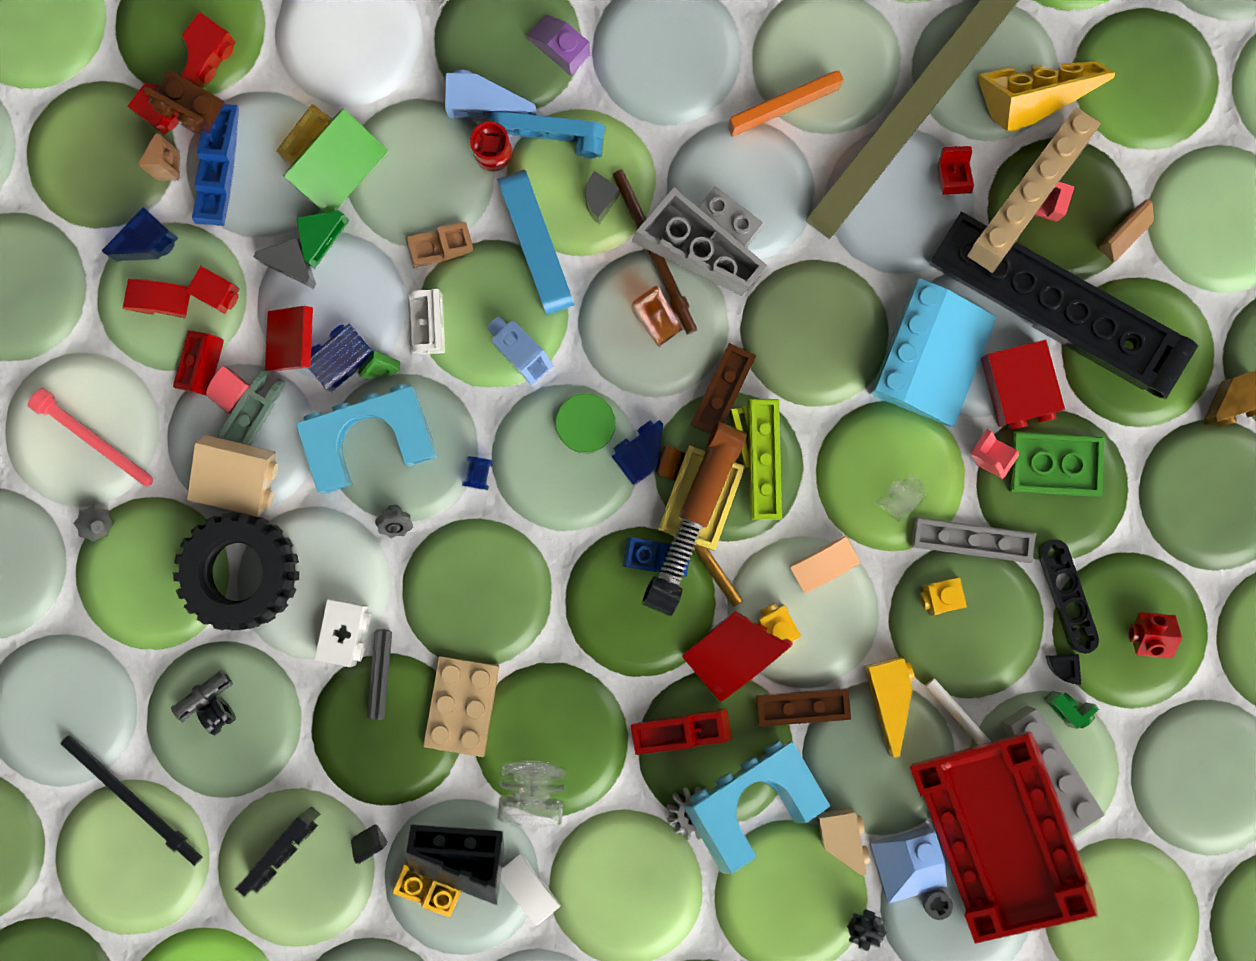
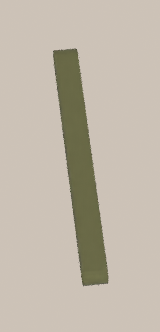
[806,0,1019,239]

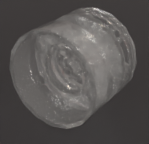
[497,760,566,826]

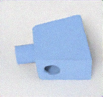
[487,317,553,386]

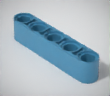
[497,169,574,315]

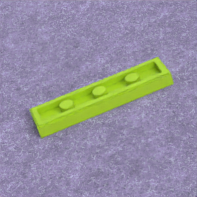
[747,399,782,520]

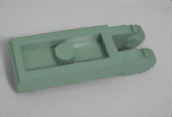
[216,369,285,445]

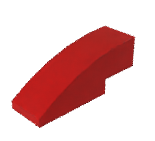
[631,708,732,755]

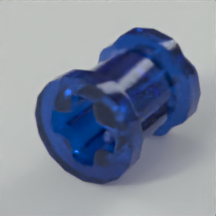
[462,456,494,491]

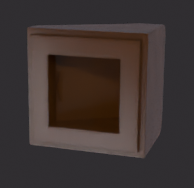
[656,445,685,481]

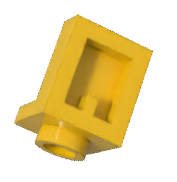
[920,577,967,615]
[756,602,801,642]

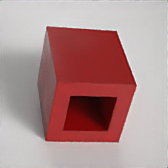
[185,266,240,314]

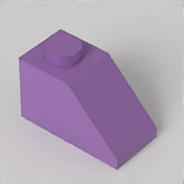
[527,15,590,76]

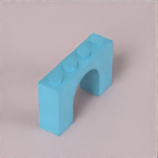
[296,384,438,494]
[684,740,830,874]

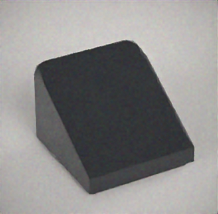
[351,824,388,864]

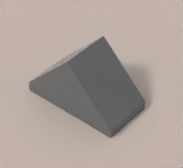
[253,238,316,289]

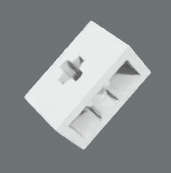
[314,599,371,667]

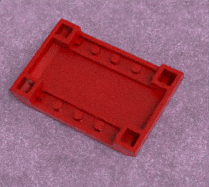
[910,731,1098,944]

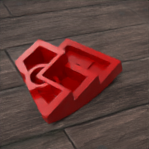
[682,611,793,702]

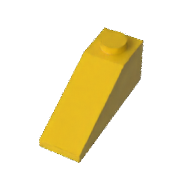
[864,657,915,758]

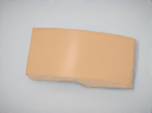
[790,535,861,594]

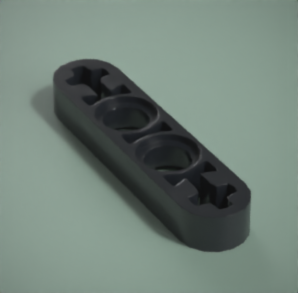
[1038,539,1099,654]

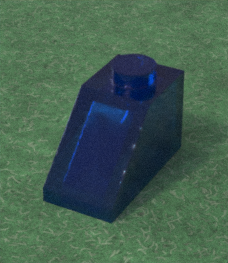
[102,207,178,261]

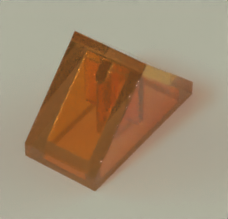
[632,285,683,347]

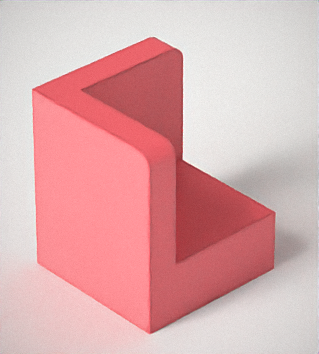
[1035,182,1074,222]
[970,429,1020,479]

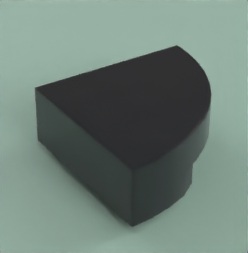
[1046,654,1081,685]

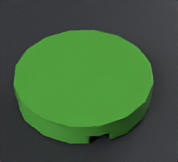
[556,394,615,453]

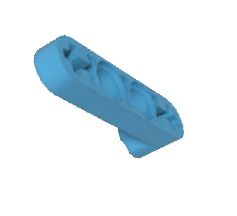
[489,112,605,159]

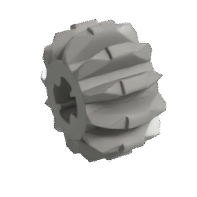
[667,787,702,840]

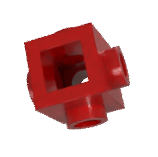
[1128,612,1182,659]

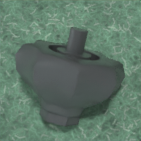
[73,504,114,542]
[375,505,413,538]

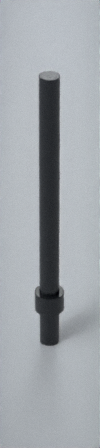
[60,735,203,866]

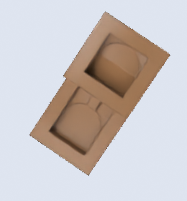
[406,222,474,268]

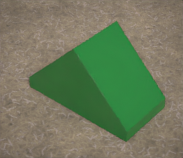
[297,210,349,269]

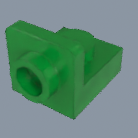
[1043,691,1099,729]

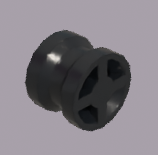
[197,696,236,736]

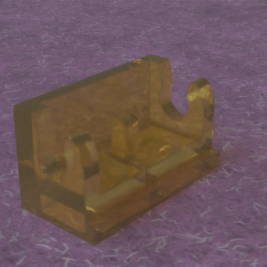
[276,104,332,165]

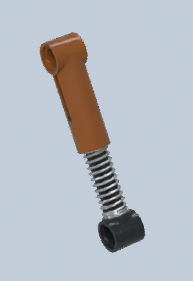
[642,421,747,616]

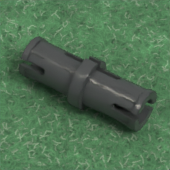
[171,669,233,723]

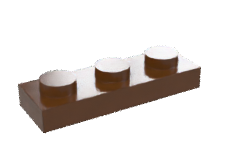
[690,343,756,434]
[756,688,851,727]

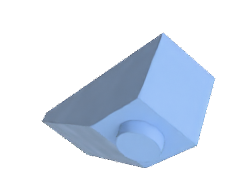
[445,70,537,119]

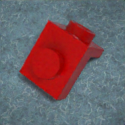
[937,146,974,195]

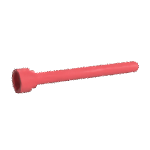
[27,388,153,486]

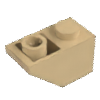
[816,807,870,875]

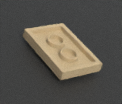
[424,656,500,757]

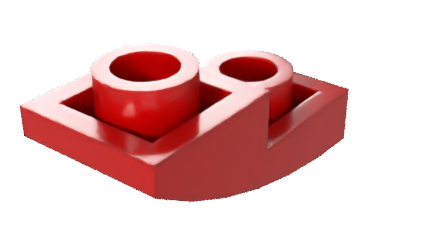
[122,279,190,319]

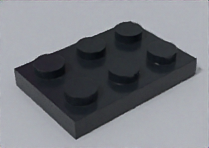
[235,807,321,897]

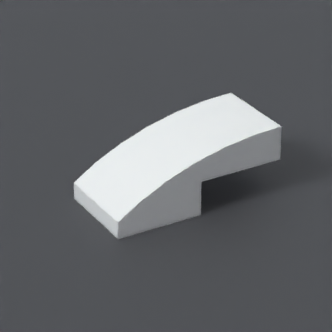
[500,854,561,926]

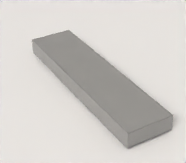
[910,517,1036,563]

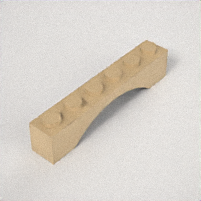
[968,107,1101,273]

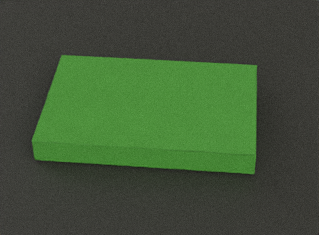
[282,108,388,213]
[1009,431,1105,497]

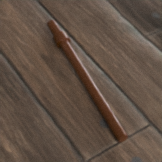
[612,169,698,335]

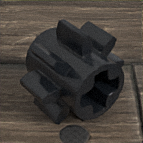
[847,909,887,951]

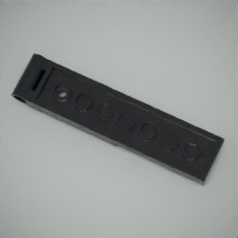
[929,211,1198,399]

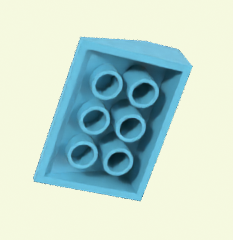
[869,278,997,428]

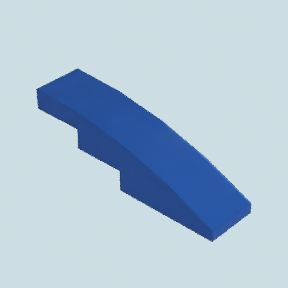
[192,104,239,226]

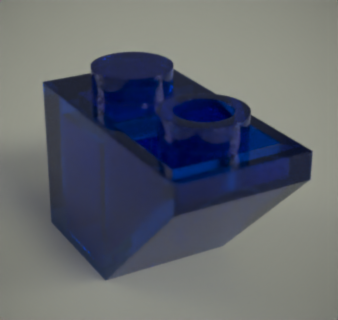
[611,420,663,487]

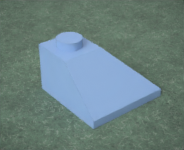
[870,826,947,903]

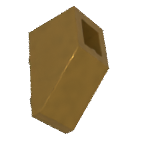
[1204,370,1256,427]

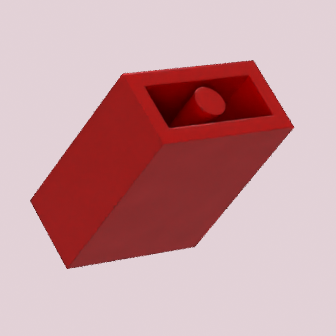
[981,339,1065,430]

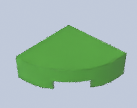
[359,351,400,379]

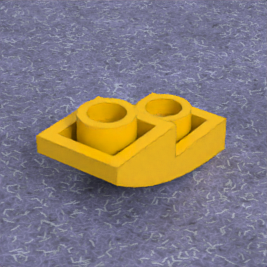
[392,862,461,917]

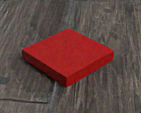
[265,305,313,372]

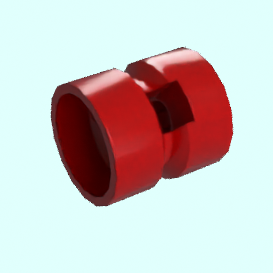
[470,121,512,171]

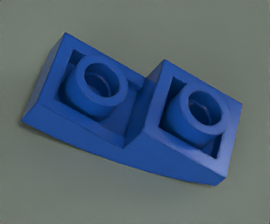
[622,537,691,577]

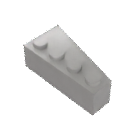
[631,187,767,296]
[1002,706,1105,836]

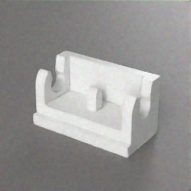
[409,289,445,355]

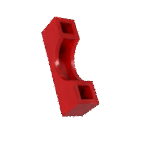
[127,11,236,136]

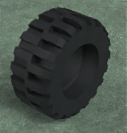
[173,513,300,631]

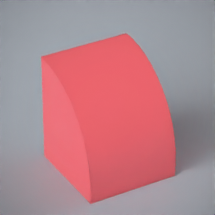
[206,366,250,415]

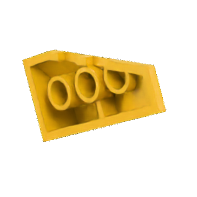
[978,61,1115,131]

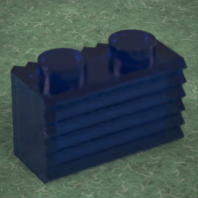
[308,323,374,392]

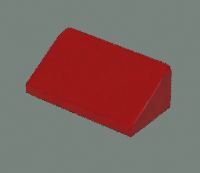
[173,330,224,396]

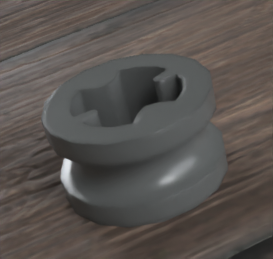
[923,889,953,920]

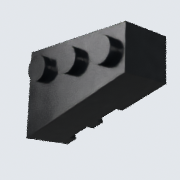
[406,824,504,906]

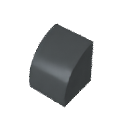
[586,171,620,224]

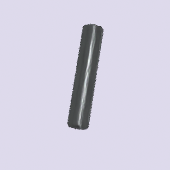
[367,629,392,720]

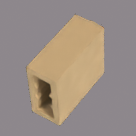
[187,435,278,517]

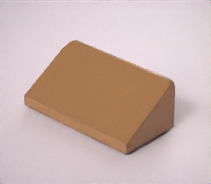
[139,134,180,181]
[1098,199,1154,262]

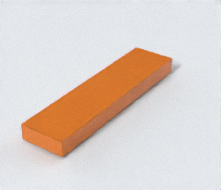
[728,70,844,137]

